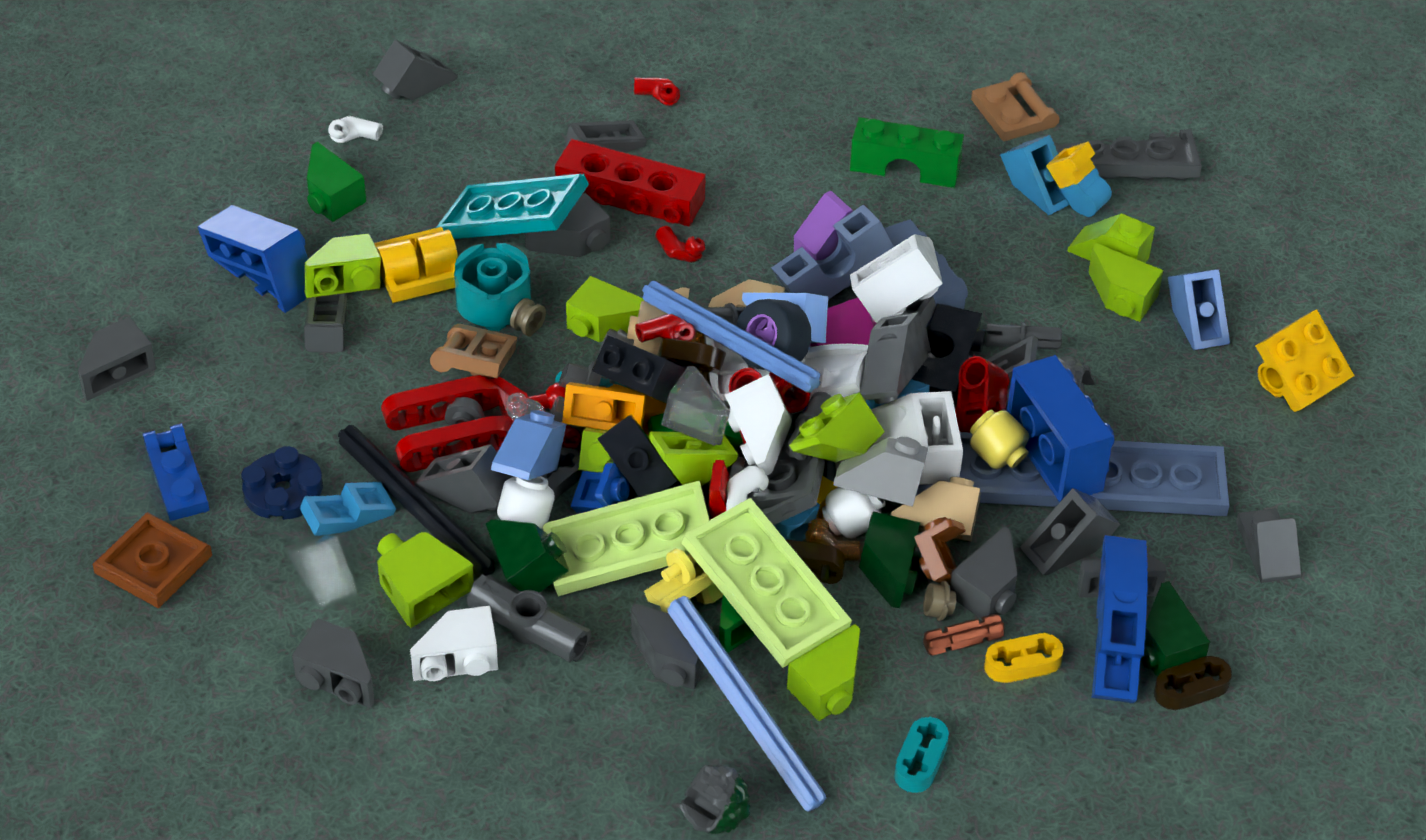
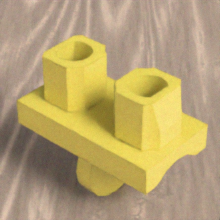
[644,548,723,613]

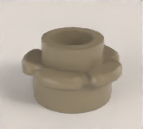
[923,581,956,621]

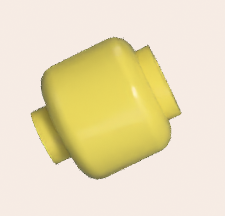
[970,410,1029,469]

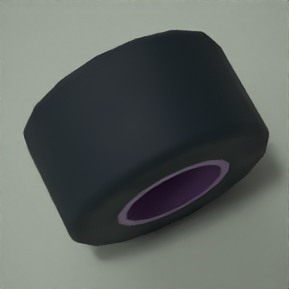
[736,299,811,370]

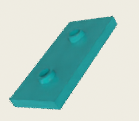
[436,174,589,239]

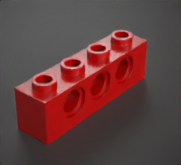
[555,139,706,227]

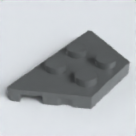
[743,434,826,525]

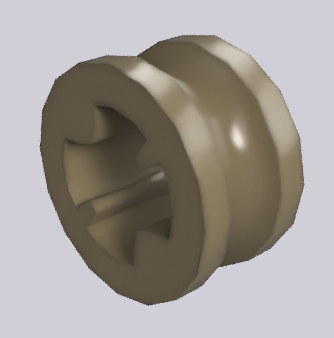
[510,298,546,337]

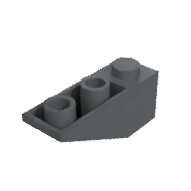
[860,312,928,404]

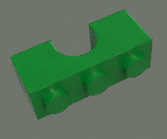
[850,117,964,188]

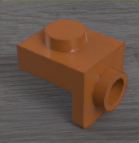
[914,517,966,586]

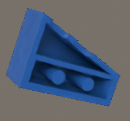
[197,205,308,313]

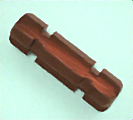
[923,614,1005,656]

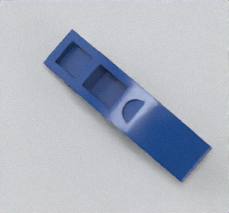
[1092,535,1148,703]

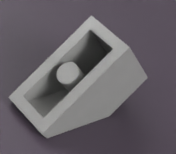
[833,437,928,507]

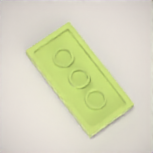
[543,481,710,596]
[682,498,852,668]

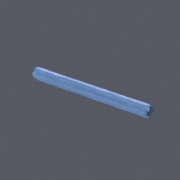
[642,281,821,393]
[667,596,826,812]

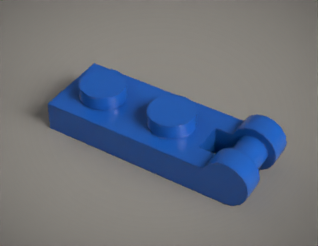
[142,423,210,521]

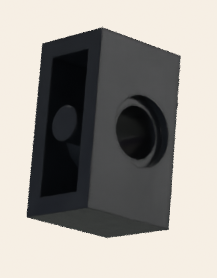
[592,335,692,408]

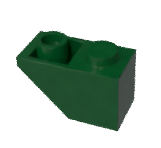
[859,511,921,608]

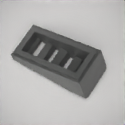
[565,120,647,152]
[304,293,348,352]

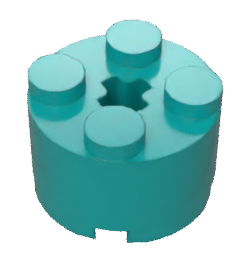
[454,243,531,331]

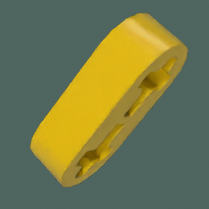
[984,633,1064,683]

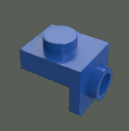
[571,463,630,514]

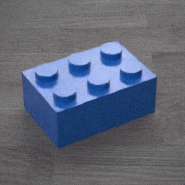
[1007,355,1115,502]

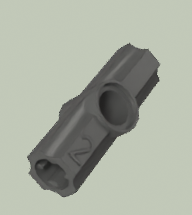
[467,575,591,662]

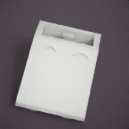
[850,234,943,323]
[835,391,963,485]

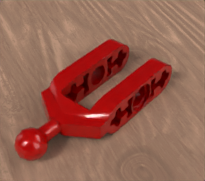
[381,375,566,472]

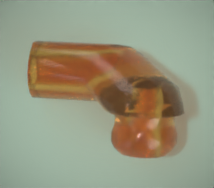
[805,518,860,561]

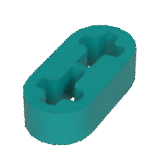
[894,717,949,793]

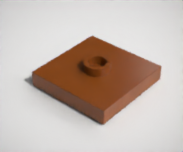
[93,512,212,609]

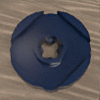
[241,446,323,520]

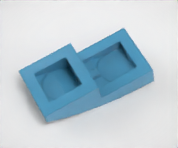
[300,482,396,536]

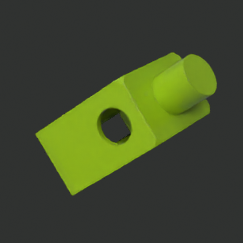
[377,532,474,628]

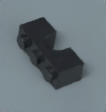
[912,304,986,408]

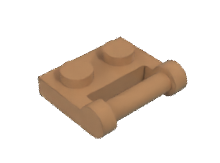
[971,72,1060,142]
[430,324,517,379]

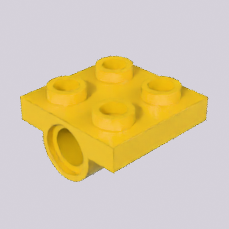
[374,227,458,303]
[1255,309,1355,412]

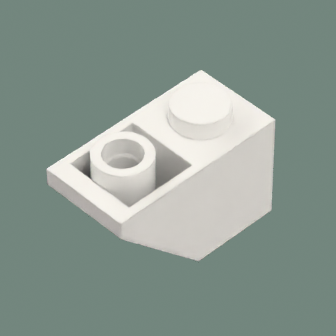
[724,374,792,475]
[410,606,498,681]

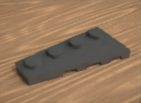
[1055,129,1202,180]

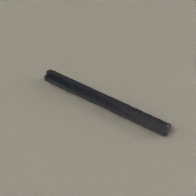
[338,425,495,578]

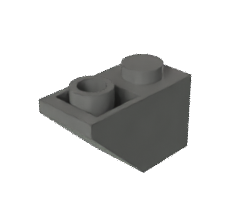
[292,618,375,708]

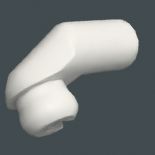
[328,116,383,143]
[726,466,769,511]

